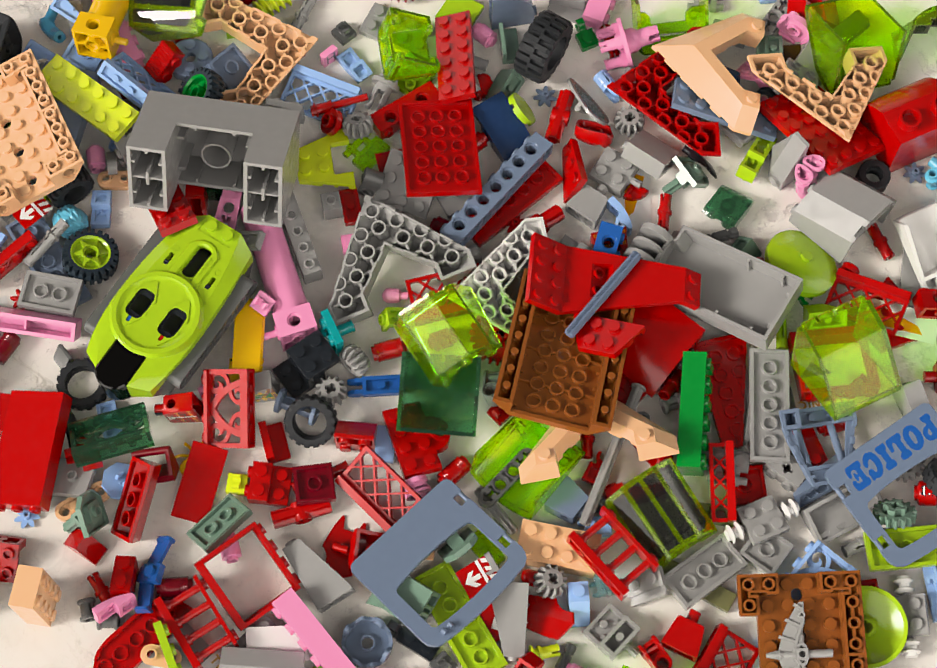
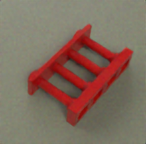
[566,506,660,601]
[153,575,239,668]

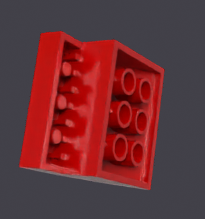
[622,305,706,398]

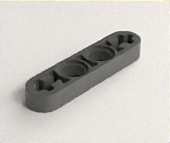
[478,448,532,509]

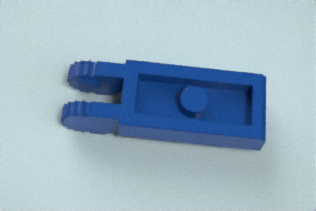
[347,374,402,398]

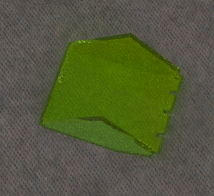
[805,0,907,95]
[791,295,902,421]

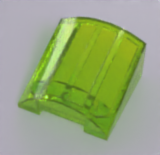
[470,416,586,520]

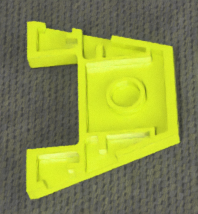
[298,128,356,189]

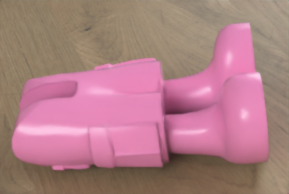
[795,154,825,199]

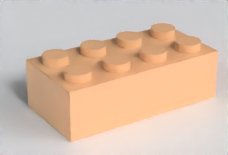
[518,519,602,579]
[8,564,62,627]

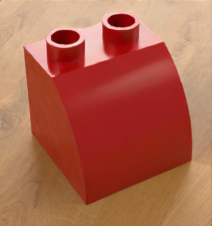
[859,77,937,172]

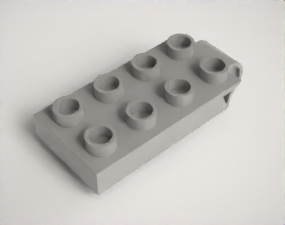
[623,222,803,351]

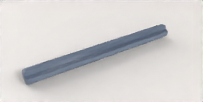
[565,251,641,338]

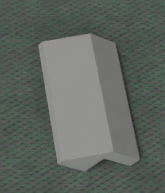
[219,646,305,668]

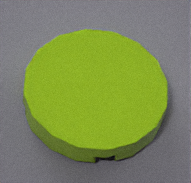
[508,92,536,126]

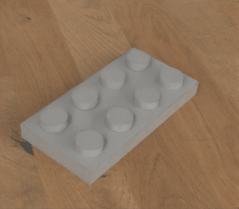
[664,533,748,611]

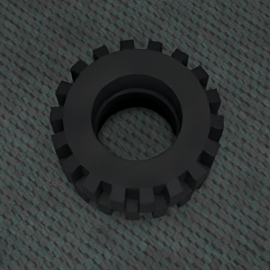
[47,165,94,208]

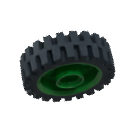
[178,67,225,100]

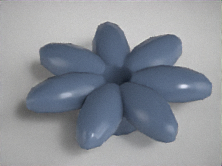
[533,86,557,107]
[903,162,925,184]

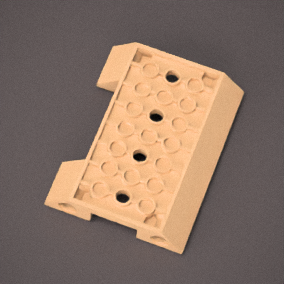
[0,48,84,217]

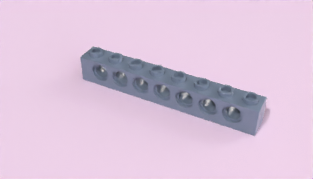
[439,132,553,246]

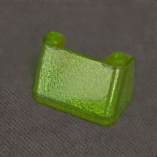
[377,7,440,81]

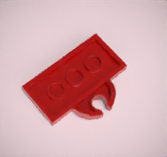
[382,402,450,480]

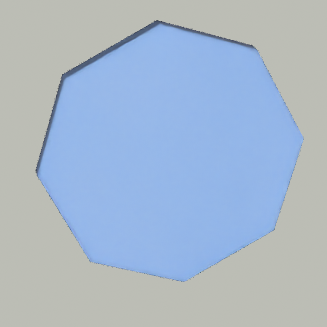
[101,462,130,500]

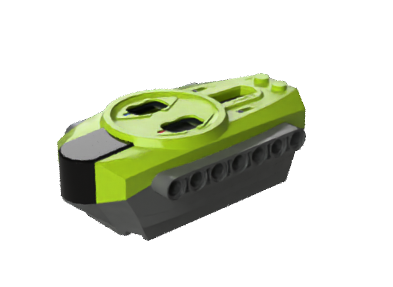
[84,215,258,400]

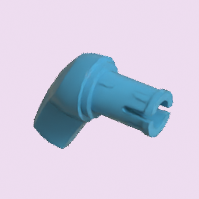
[39,5,66,43]

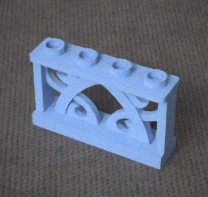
[785,539,857,634]

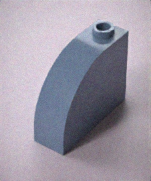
[489,0,537,30]

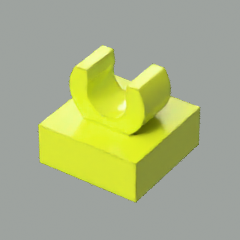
[226,473,249,495]

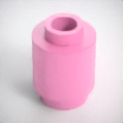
[472,22,497,48]
[86,145,106,174]
[219,532,242,564]

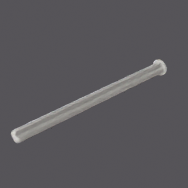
[579,383,646,526]

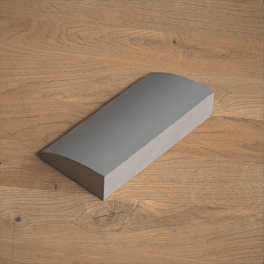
[799,486,884,544]

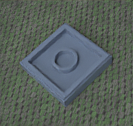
[206,42,252,90]

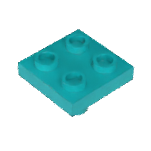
[318,309,355,356]

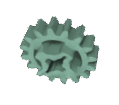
[872,498,917,530]

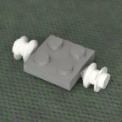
[724,495,800,547]
[893,575,930,658]

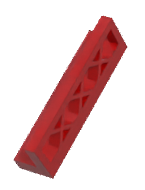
[0,229,39,280]
[708,440,737,523]

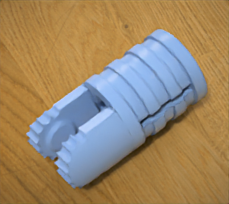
[593,69,620,103]

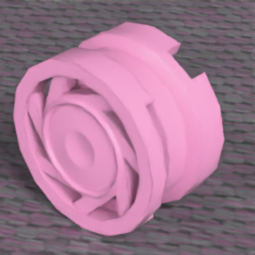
[404,475,432,501]

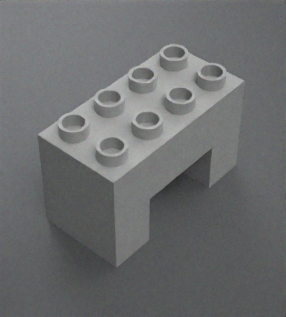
[126,90,300,228]

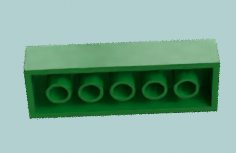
[676,351,714,476]

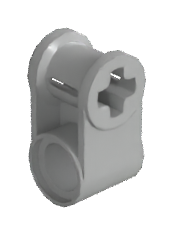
[482,370,499,407]

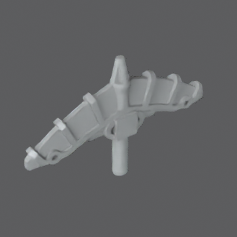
[766,602,833,668]

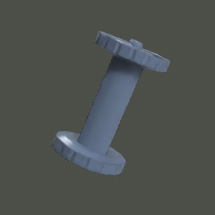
[273,388,320,426]

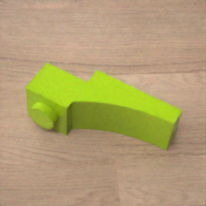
[735,137,778,184]

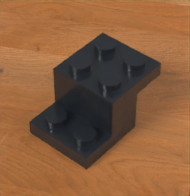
[272,329,341,399]

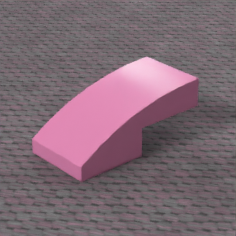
[92,593,138,624]

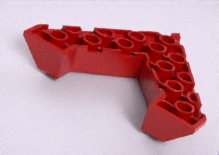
[607,27,721,157]

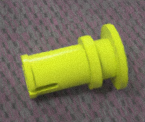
[528,643,560,660]

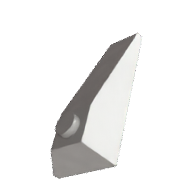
[768,131,810,190]

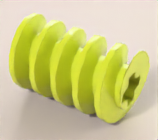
[252,0,292,16]

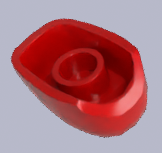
[574,119,614,149]

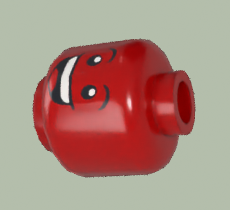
[914,480,937,506]

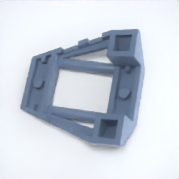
[778,400,857,487]

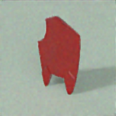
[322,515,366,578]
[526,595,575,640]

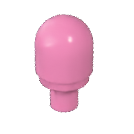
[382,288,409,303]

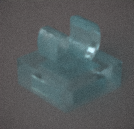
[589,576,615,598]

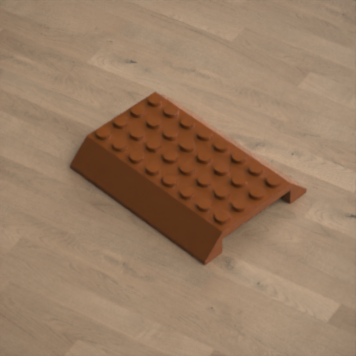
[492,268,635,435]

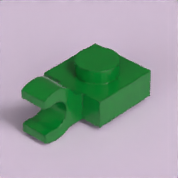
[575,18,599,52]

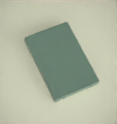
[186,493,253,554]

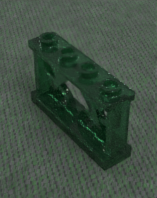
[68,402,155,468]

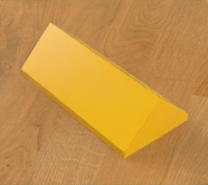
[231,298,265,380]

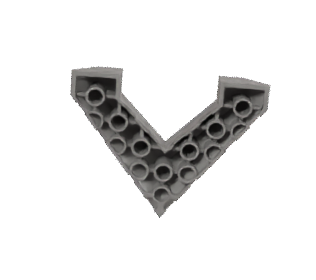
[328,194,477,326]

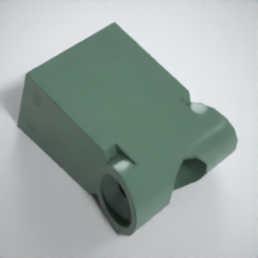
[366,575,441,621]

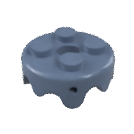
[173,38,214,82]
[341,616,393,668]

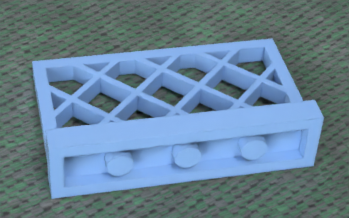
[97,52,176,109]
[280,64,363,129]

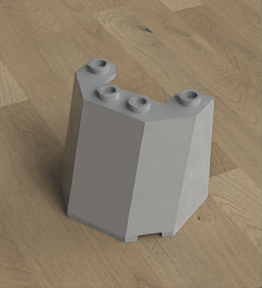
[788,171,897,263]

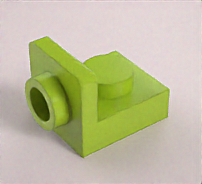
[378,307,410,332]

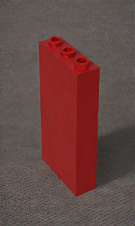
[0,390,73,514]

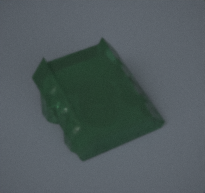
[702,185,755,229]

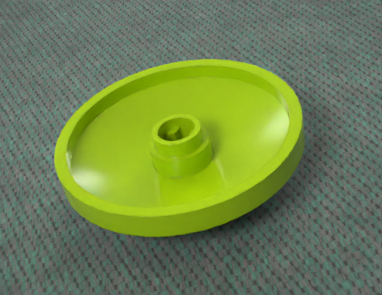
[764,230,837,297]
[861,586,908,668]

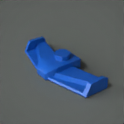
[135,536,175,614]

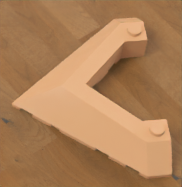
[198,0,318,105]
[651,13,765,136]
[747,46,888,142]
[519,400,680,485]

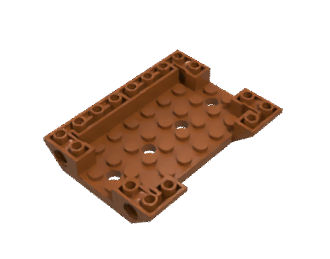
[736,570,868,668]

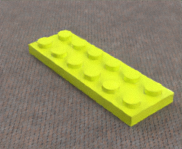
[41,54,140,143]

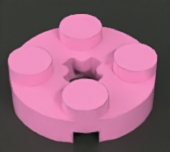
[776,11,814,45]

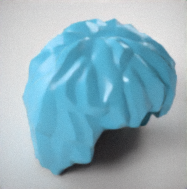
[52,204,89,239]

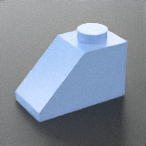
[566,581,590,628]

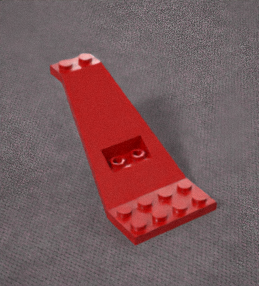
[525,232,701,315]

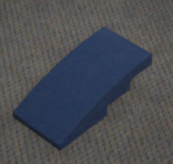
[473,91,533,167]

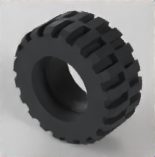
[514,10,573,84]

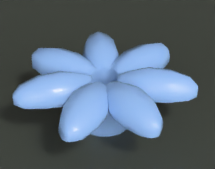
[14,510,40,529]

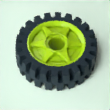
[62,229,119,285]

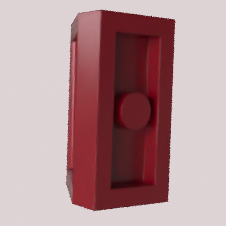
[131,445,180,483]

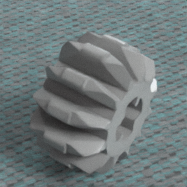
[614,105,645,137]
[342,111,373,140]
[339,344,371,377]
[314,375,348,408]
[533,564,568,599]

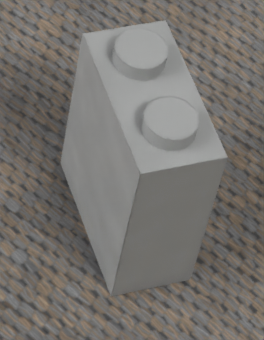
[621,130,680,180]

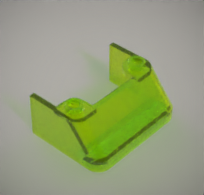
[631,0,709,55]

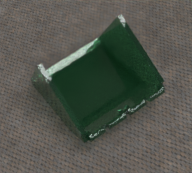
[396,351,483,437]

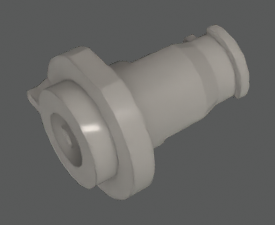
[365,73,400,111]

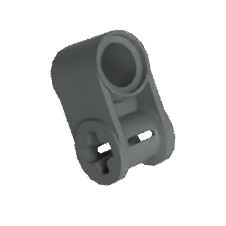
[358,167,385,197]

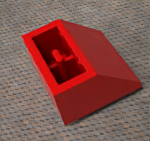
[334,420,378,454]

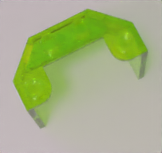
[393,283,502,388]

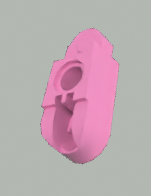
[215,189,243,230]

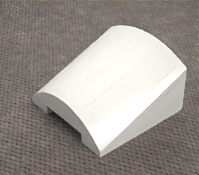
[893,202,937,289]

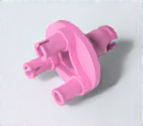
[595,17,661,71]

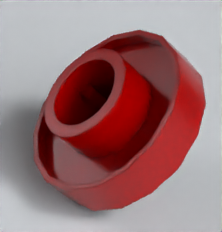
[321,108,343,136]

